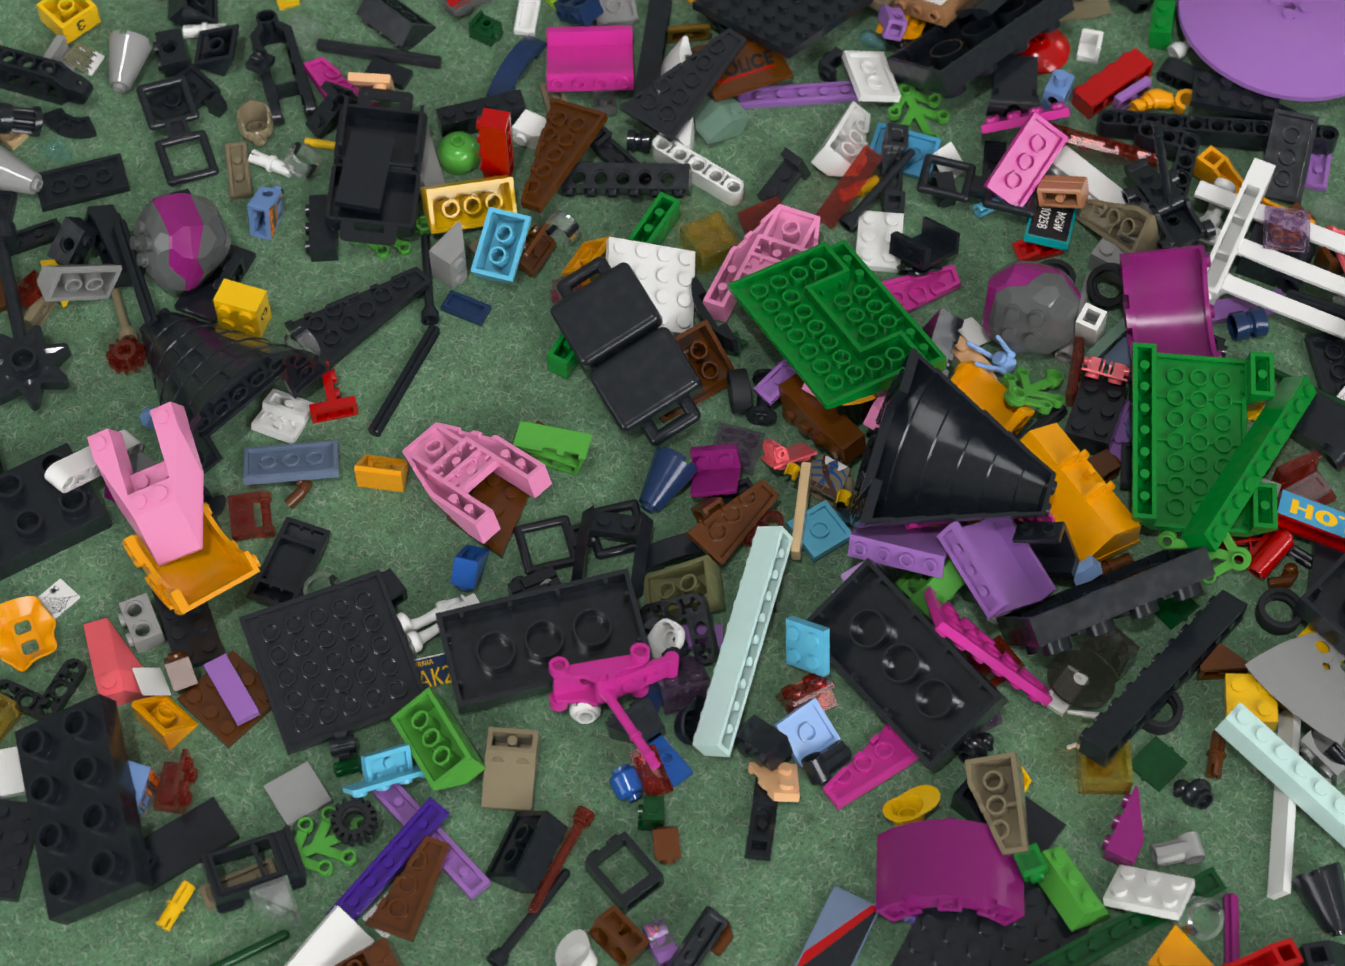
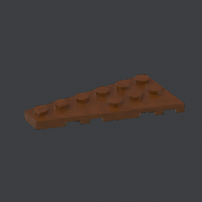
[520,97,608,213]

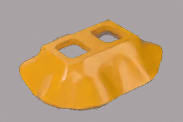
[0,596,57,671]

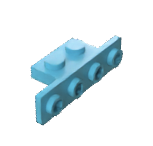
[342,743,425,798]

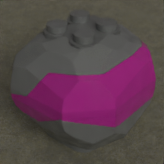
[130,193,231,291]
[982,260,1081,356]

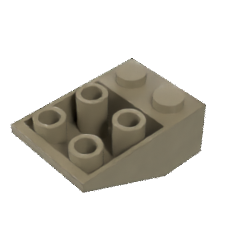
[481,727,540,811]

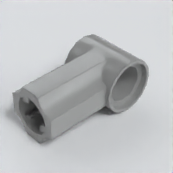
[1150,832,1206,868]

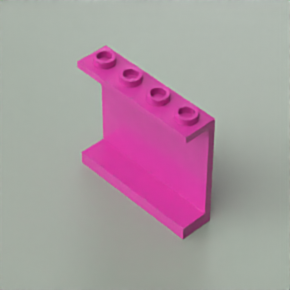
[546,25,634,92]

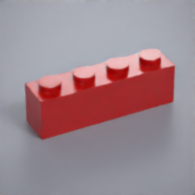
[1071,48,1154,119]
[476,108,514,178]

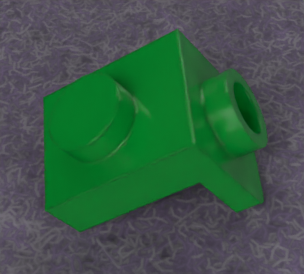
[1013,843,1049,884]

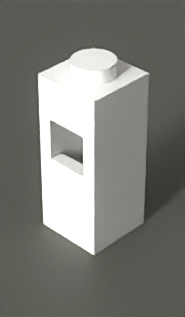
[1074,302,1107,348]

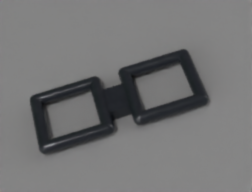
[136,75,219,186]
[917,154,1041,218]
[514,499,651,575]

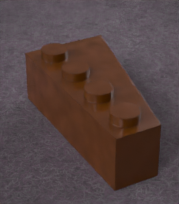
[779,373,866,465]

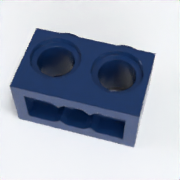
[553,0,604,26]

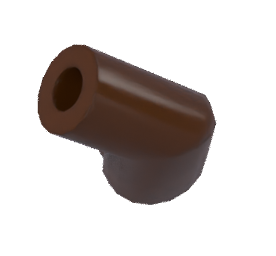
[284,480,312,509]
[1267,563,1299,589]
[710,916,733,957]

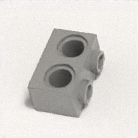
[117,593,166,654]

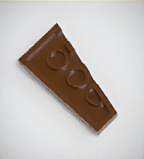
[684,479,780,566]
[364,836,452,943]

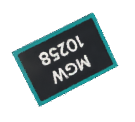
[1023,201,1078,251]

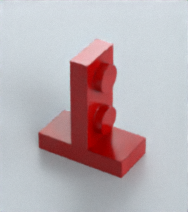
[309,361,359,424]

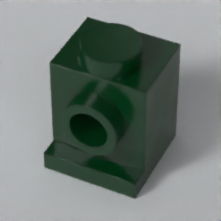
[468,10,503,47]
[638,795,664,831]

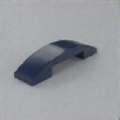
[486,35,547,97]

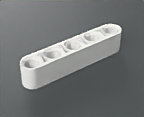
[653,135,744,206]
[44,430,143,493]

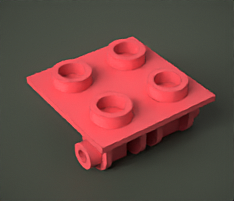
[1081,355,1131,386]
[759,439,818,470]

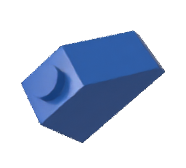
[450,544,490,591]

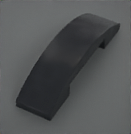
[879,123,909,214]
[589,126,651,185]
[691,277,739,354]
[634,533,706,573]
[745,777,778,862]

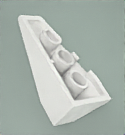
[811,101,870,177]

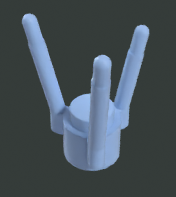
[966,335,1016,375]

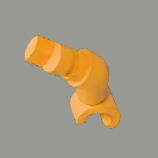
[1127,88,1191,114]

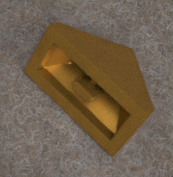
[668,23,711,44]

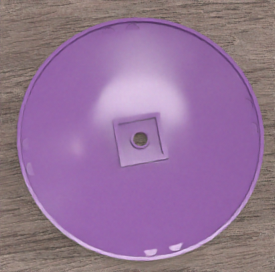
[1177,0,1345,101]

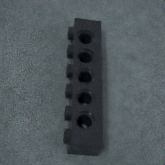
[557,162,692,199]

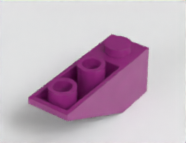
[1101,786,1144,867]

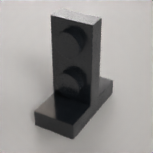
[305,81,358,139]
[757,147,811,208]

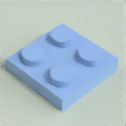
[773,697,841,767]

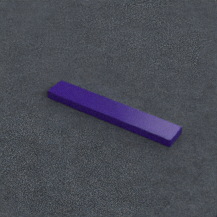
[327,797,450,922]

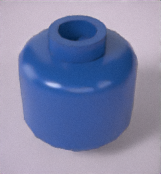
[609,763,646,803]

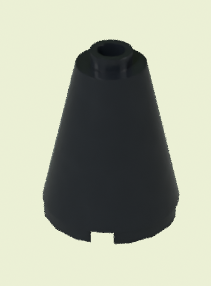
[1291,862,1345,937]

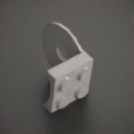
[1299,729,1345,787]

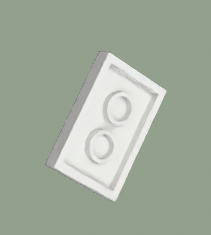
[842,51,901,102]
[856,210,904,273]
[1103,864,1195,921]

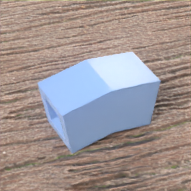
[1073,555,1103,586]

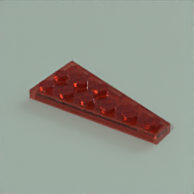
[1049,122,1158,167]

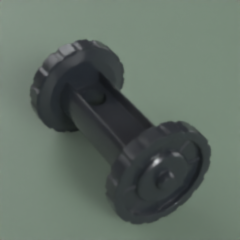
[746,368,777,427]

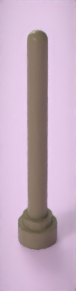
[111,288,138,346]

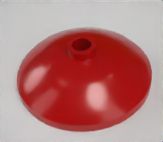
[1016,29,1070,75]

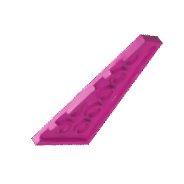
[923,586,1053,706]

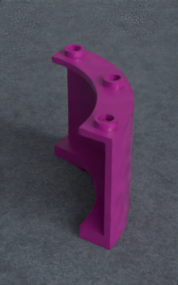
[1119,245,1222,371]
[875,817,1025,926]

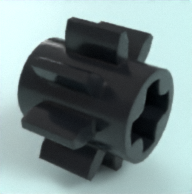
[329,729,357,762]

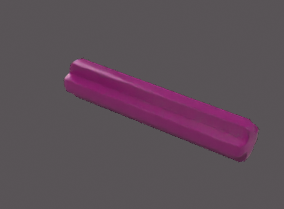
[1223,893,1240,964]

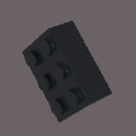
[1064,376,1128,455]

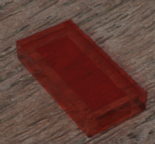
[18,269,43,308]

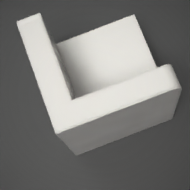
[1076,28,1104,64]

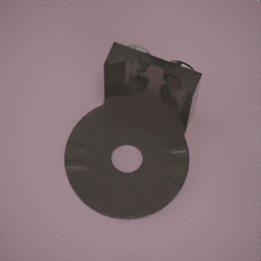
[1047,627,1140,709]

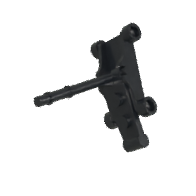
[1121,121,1216,250]

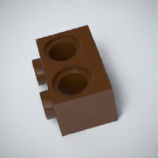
[588,904,650,966]

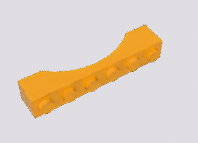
[1193,145,1316,241]

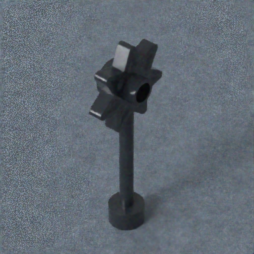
[0,219,71,411]

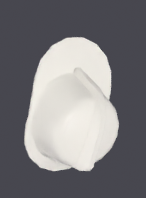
[555,929,598,966]

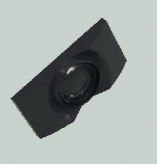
[247,517,331,606]

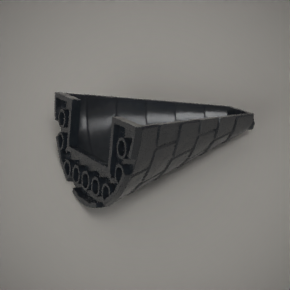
[139,308,331,474]
[850,348,1057,529]

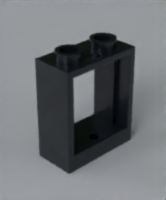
[585,831,664,915]

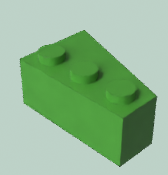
[512,421,592,476]

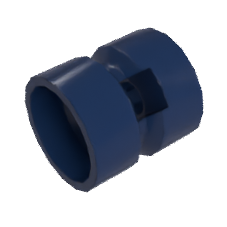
[1227,307,1269,342]

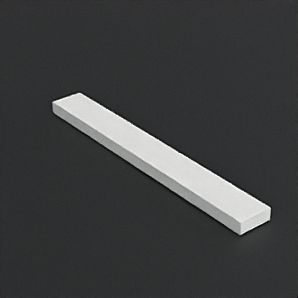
[1267,709,1301,900]

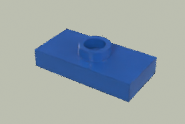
[648,735,693,788]

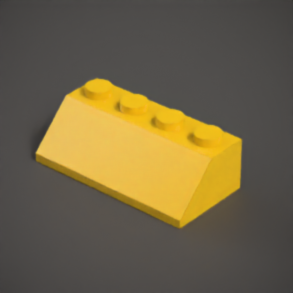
[420,175,517,234]

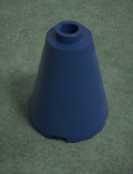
[639,446,698,514]

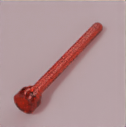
[528,806,595,914]

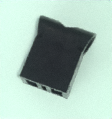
[986,55,1040,117]
[1235,223,1316,294]
[1289,389,1345,472]

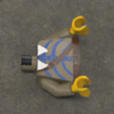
[783,454,855,510]

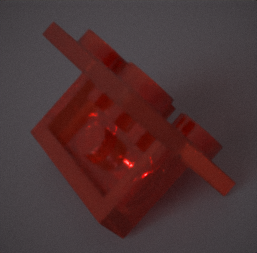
[775,673,838,715]

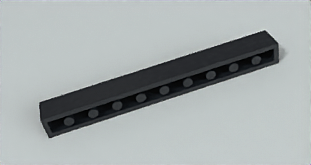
[1079,590,1248,768]

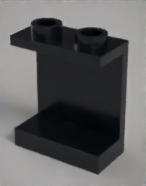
[889,217,960,270]
[1012,521,1080,579]

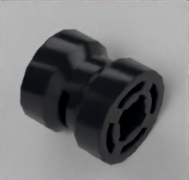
[627,129,651,153]

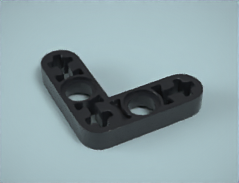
[640,593,719,663]
[0,658,86,721]

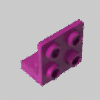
[690,443,742,497]

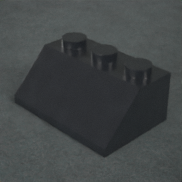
[168,0,218,27]
[356,0,436,49]
[485,810,567,893]

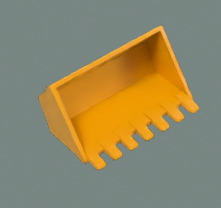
[1020,423,1141,580]

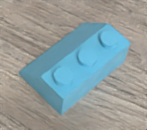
[470,207,532,283]

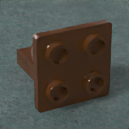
[518,222,557,278]

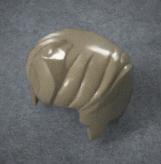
[237,99,274,147]

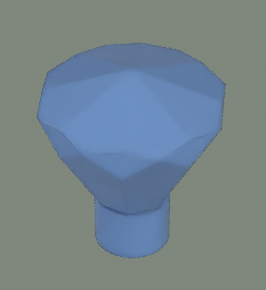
[140,407,155,429]

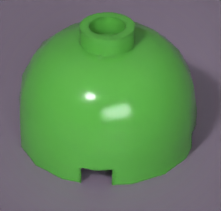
[437,131,481,175]

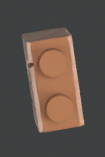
[1037,175,1089,209]

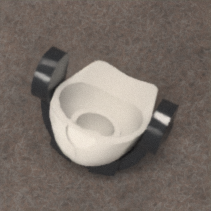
[642,613,689,660]

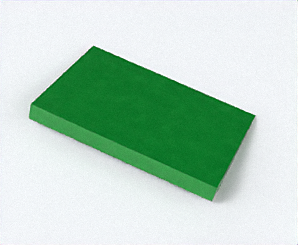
[727,240,947,410]

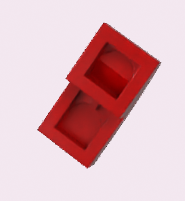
[1011,239,1063,262]

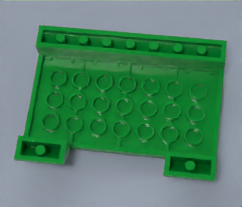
[1132,342,1278,537]

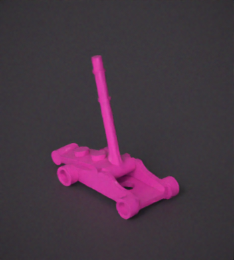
[549,643,679,770]

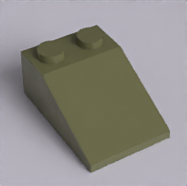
[644,555,725,619]

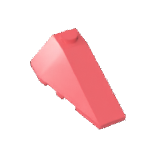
[83,618,153,706]

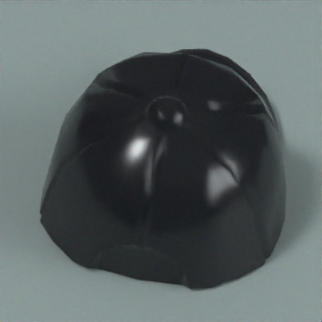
[674,695,706,746]

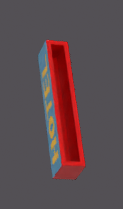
[1277,490,1345,553]

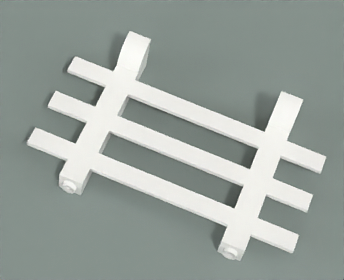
[1194,158,1345,357]

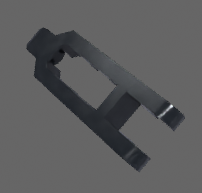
[250,9,316,126]
[0,45,94,105]

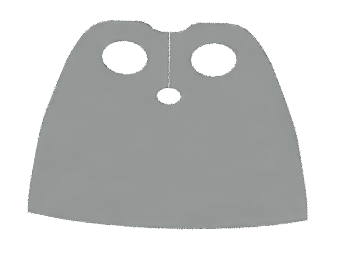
[1245,633,1345,745]

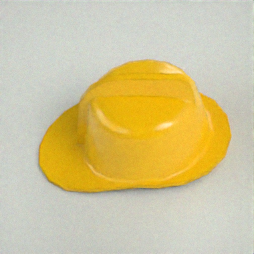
[882,785,941,827]

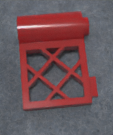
[1219,529,1294,581]

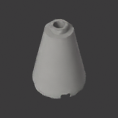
[109,30,153,93]
[0,145,43,195]

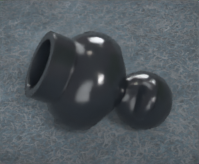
[958,732,994,763]
[1173,778,1214,810]

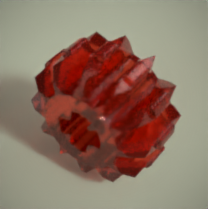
[106,336,146,376]

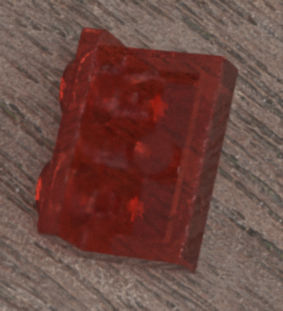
[629,744,674,796]

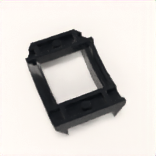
[571,505,654,600]

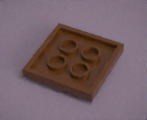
[177,650,271,749]

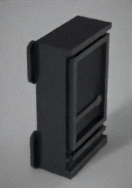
[200,825,306,914]

